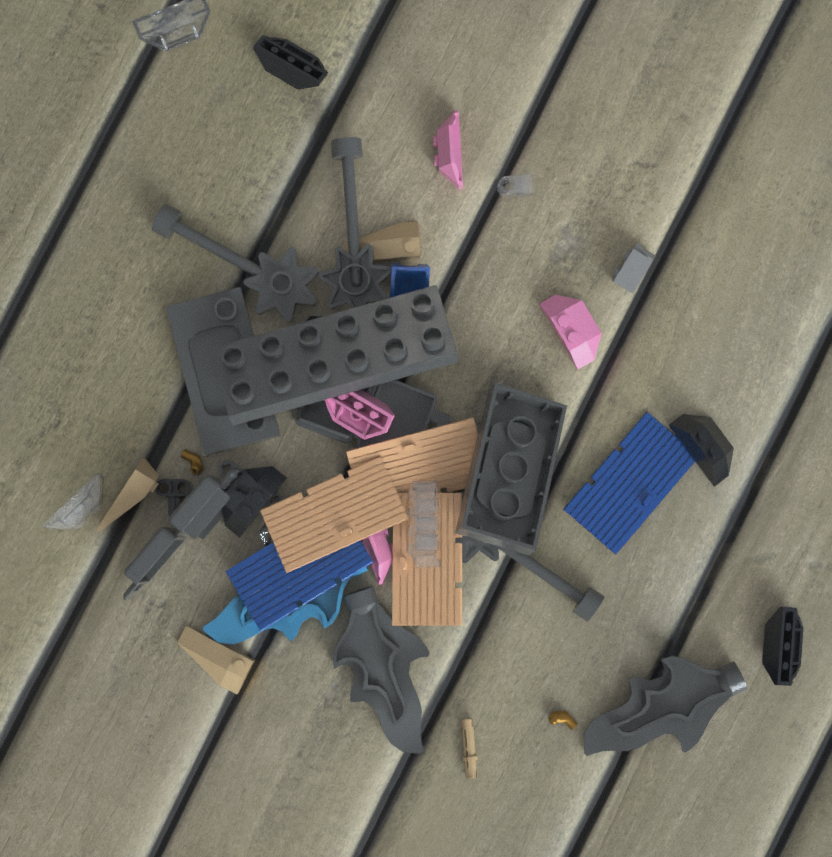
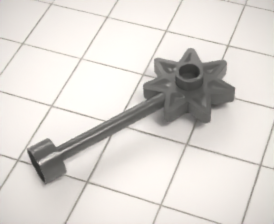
[318,137,391,309]
[152,204,319,323]
[456,535,605,622]

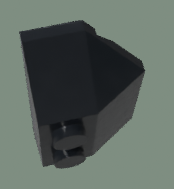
[253,35,328,90]
[669,414,734,487]
[222,466,287,538]
[762,607,804,686]

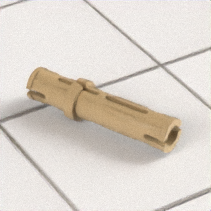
[461,719,478,779]

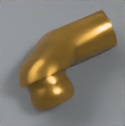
[181,449,203,475]
[548,711,578,730]

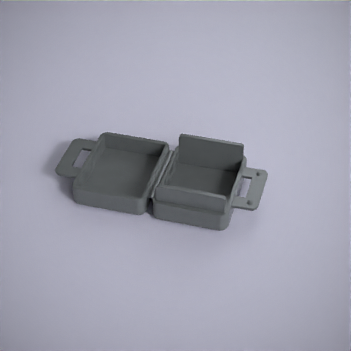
[294,380,451,447]
[123,468,240,600]

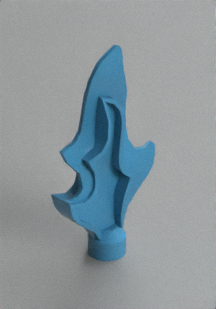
[203,567,368,645]

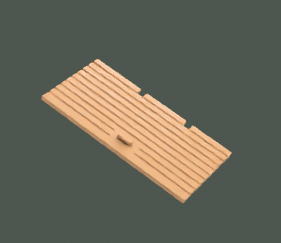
[346,417,478,494]
[260,456,409,573]
[392,493,462,626]

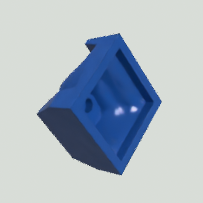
[389,263,430,298]

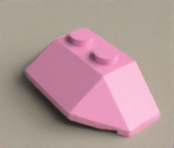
[433,110,463,189]
[539,295,602,370]
[325,390,395,440]
[362,529,393,585]

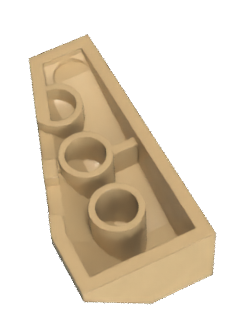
[343,222,420,262]

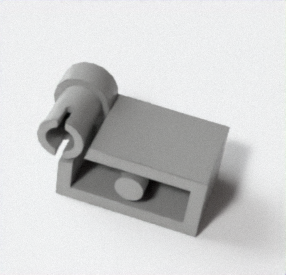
[612,242,656,293]

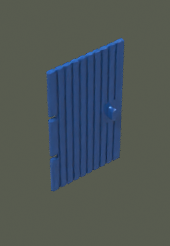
[563,412,695,555]
[225,540,373,631]

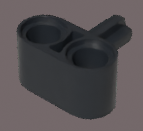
[155,479,193,516]

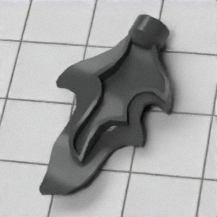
[332,586,429,754]
[584,655,747,756]

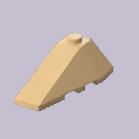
[96,458,159,532]
[177,625,255,695]

